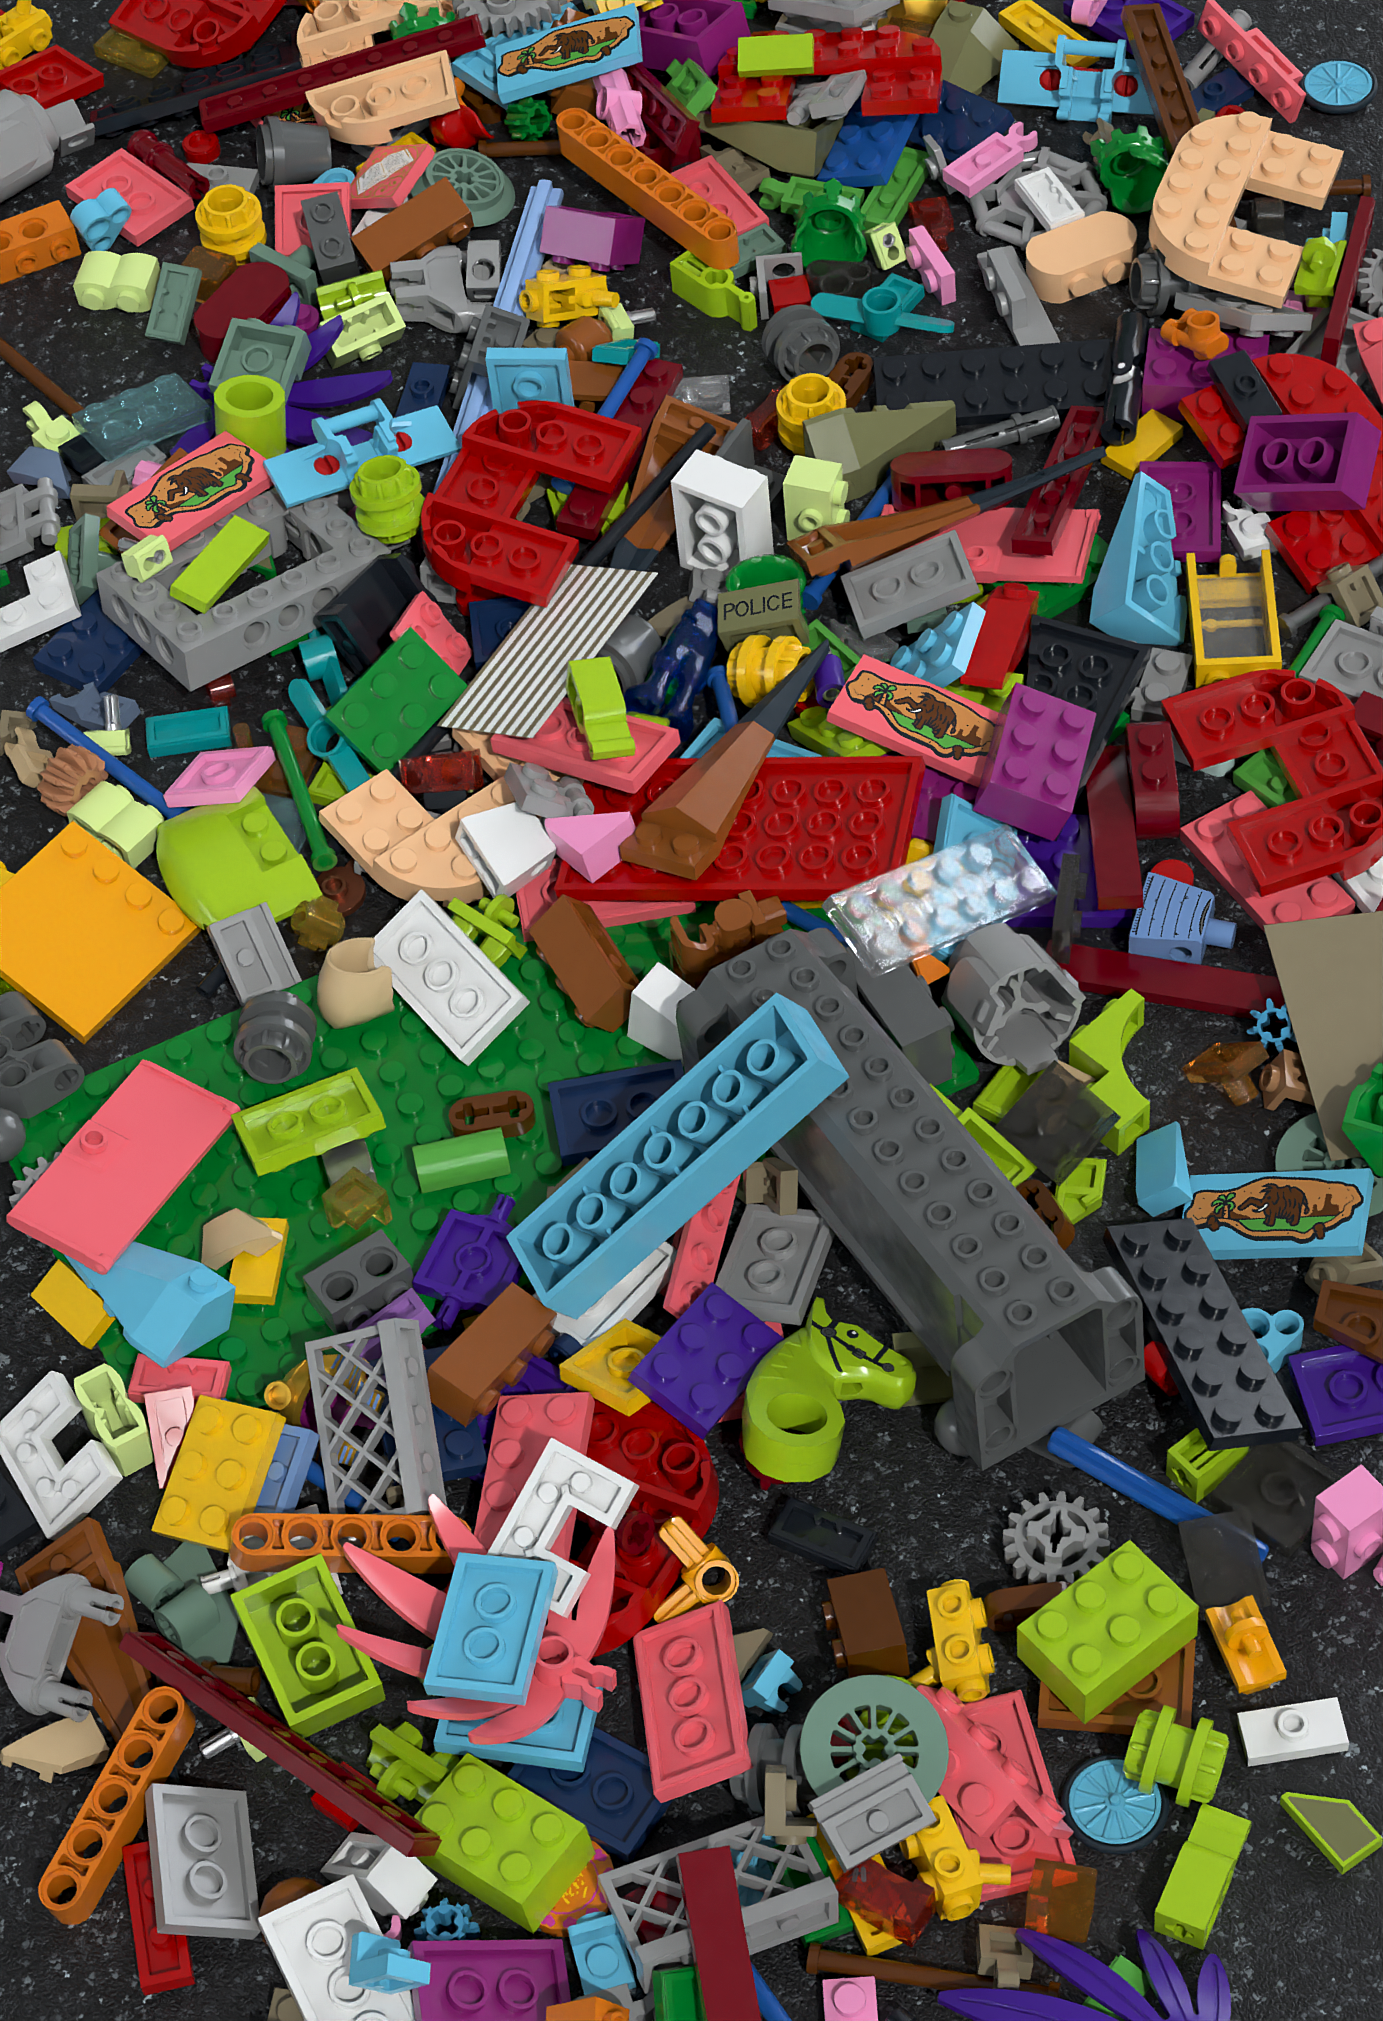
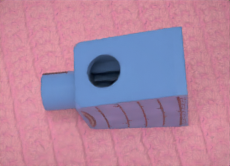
[1129,872,1237,965]

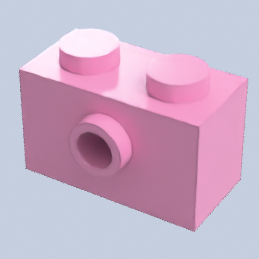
[1311,1464,1383,1580]

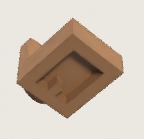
[1259,1049,1315,1111]

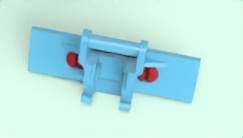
[997,35,1182,124]
[263,398,462,508]

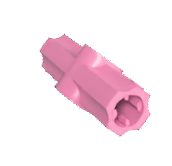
[592,68,647,148]

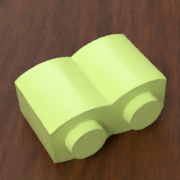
[73,251,161,312]
[67,781,165,869]
[74,1363,155,1477]

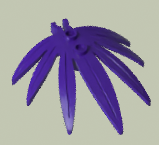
[170,292,393,456]
[937,1928,1231,2021]

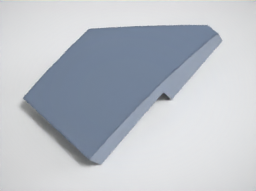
[6,446,71,499]
[49,682,141,730]

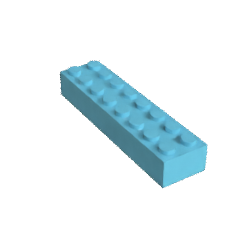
[506,992,850,1320]

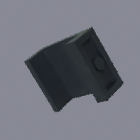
[315,553,438,678]

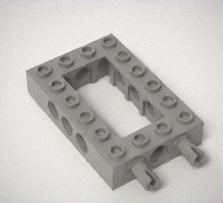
[96,488,410,692]

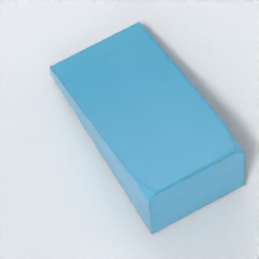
[1136,1121,1193,1217]

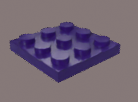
[1003,814,1132,928]

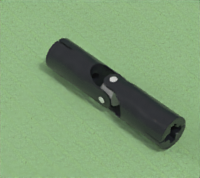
[1100,312,1151,445]

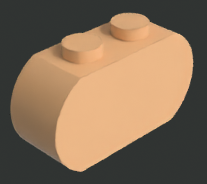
[1026,211,1137,304]

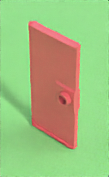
[881,504,1101,584]
[6,1059,241,1275]

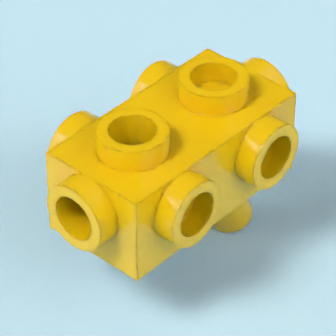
[0,0,53,70]
[519,265,620,328]
[907,1579,995,1702]
[899,1795,1011,1921]

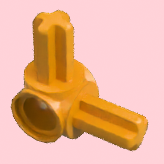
[653,1515,739,1624]

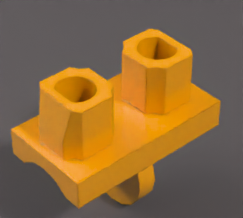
[1205,1595,1287,1695]

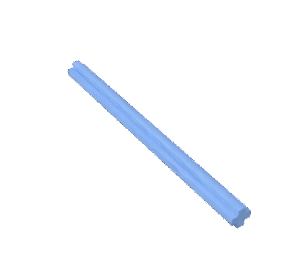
[433,179,564,494]

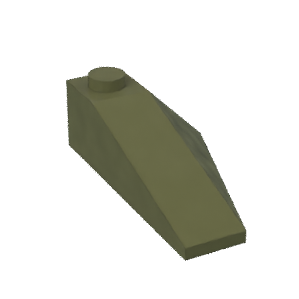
[929,0,1019,95]
[696,104,845,179]
[802,400,956,503]

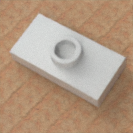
[1015,167,1085,232]
[1237,1697,1349,1767]

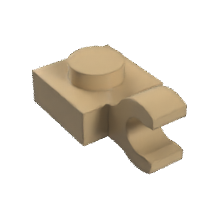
[4,726,54,788]

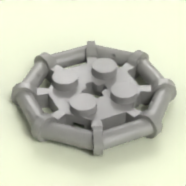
[964,147,1108,252]

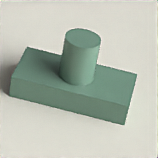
[249,242,318,306]
[68,513,123,605]

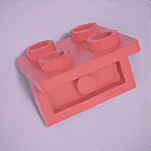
[390,591,473,676]

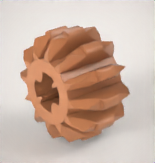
[37,744,108,817]

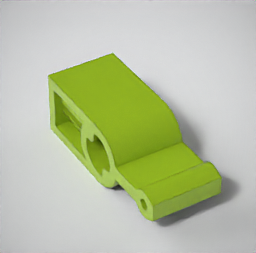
[670,250,758,332]
[565,656,636,760]
[1166,1428,1250,1504]
[1154,1803,1252,1950]

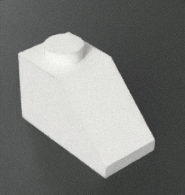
[320,1832,438,1919]

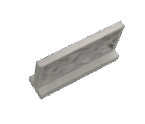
[305,1318,447,1515]
[597,1811,839,1994]

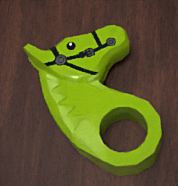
[742,1297,917,1482]

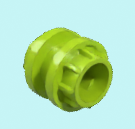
[349,455,425,544]
[1123,1705,1230,1808]

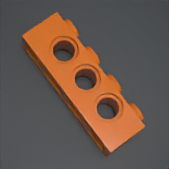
[0,200,81,284]

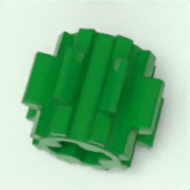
[504,96,553,141]

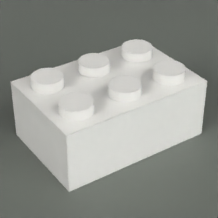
[671,449,774,575]

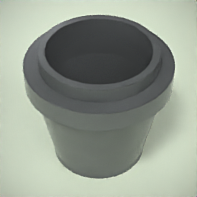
[256,116,332,192]
[594,614,662,707]

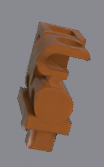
[669,890,787,990]

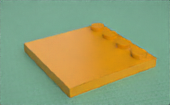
[0,821,201,1044]

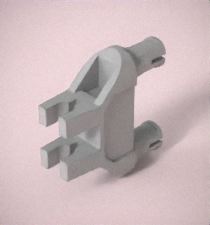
[389,245,494,333]
[0,1573,124,1722]

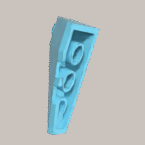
[1089,471,1187,646]
[64,1241,236,1368]

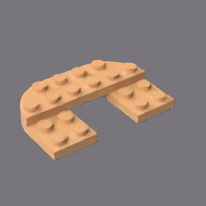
[297,0,460,147]
[1148,111,1344,309]
[319,728,584,907]

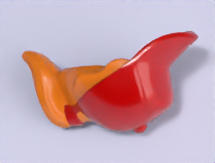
[429,77,495,149]

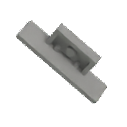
[977,246,1060,346]

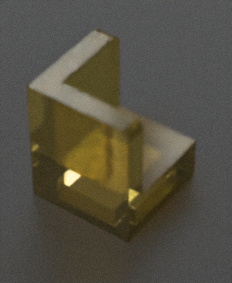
[321,1166,393,1230]

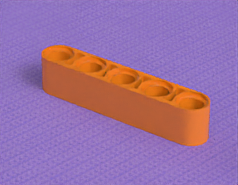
[229,1513,472,1574]
[38,1686,196,1925]

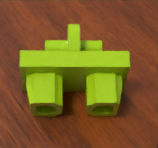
[1294,236,1347,308]
[314,270,387,321]
[447,894,528,968]
[366,1721,460,1804]

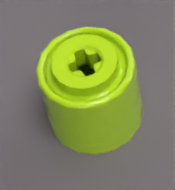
[214,375,287,459]

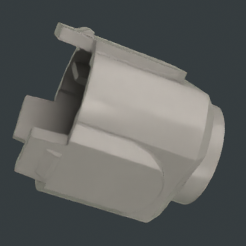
[0,89,58,204]
[941,923,1087,1075]

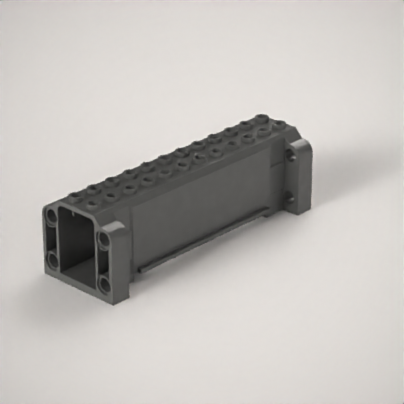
[676,928,1145,1471]

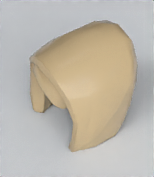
[317,938,395,1029]

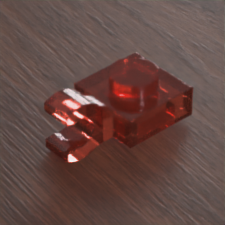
[908,196,954,252]

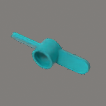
[811,286,955,336]
[298,626,348,706]
[288,679,371,793]

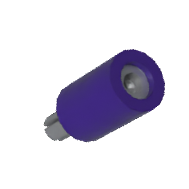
[813,646,846,709]

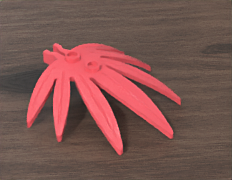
[336,1494,617,1745]

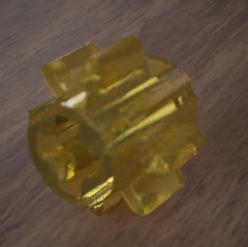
[291,895,345,951]

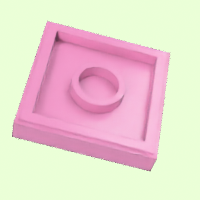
[163,746,276,808]

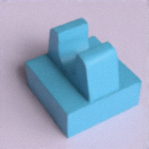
[741,1649,803,1715]

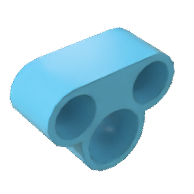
[70,188,132,251]
[1241,1308,1304,1374]

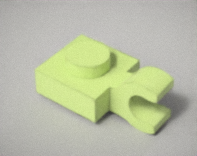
[23,401,82,462]

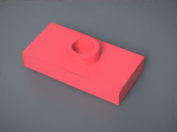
[127,1353,232,1407]

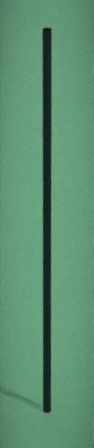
[196,422,716,999]

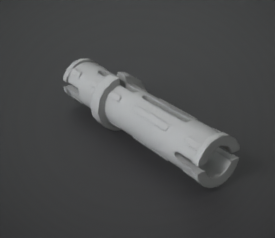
[1183,9,1252,92]

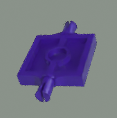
[412,1194,524,1331]

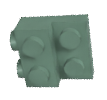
[208,318,312,405]

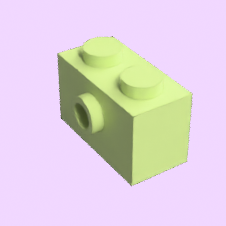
[318,292,406,369]
[783,455,850,541]

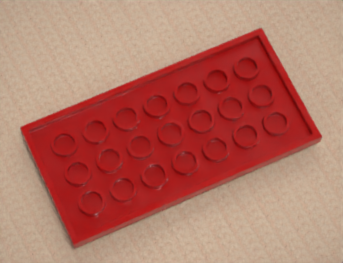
[554,756,926,901]

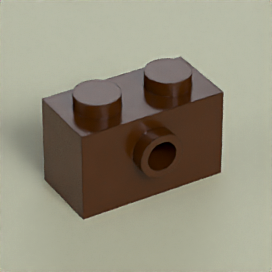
[821,1567,910,1678]

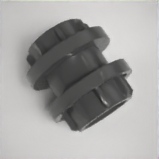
[1129,247,1210,316]
[762,304,840,381]
[233,990,317,1084]
[729,1723,834,1815]

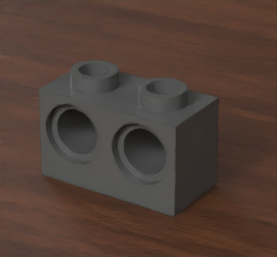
[301,191,361,285]
[303,1229,414,1335]

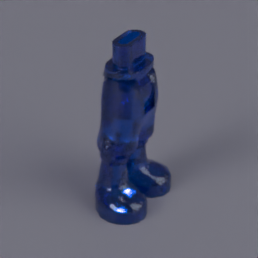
[623,599,719,742]

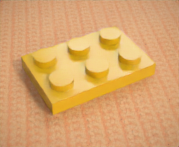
[151,1395,287,1553]

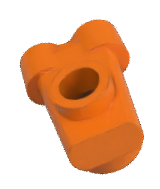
[1160,308,1229,360]

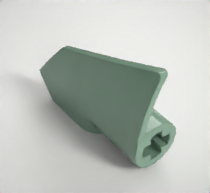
[124,1542,240,1666]

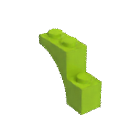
[1069,988,1150,1156]

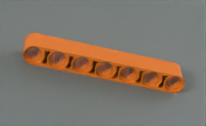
[556,108,740,270]

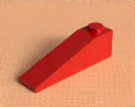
[958,583,1039,690]

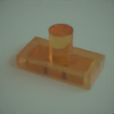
[1182,1041,1270,1106]

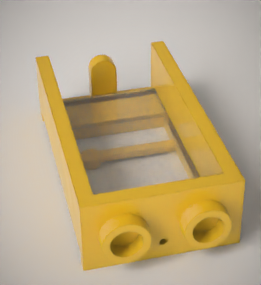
[1185,549,1282,689]

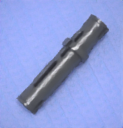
[939,405,1061,450]

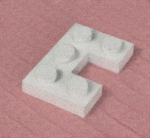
[0,550,82,653]
[0,1371,123,1541]
[487,1438,639,1618]

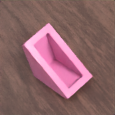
[544,811,636,883]

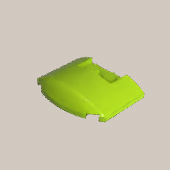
[156,786,324,931]

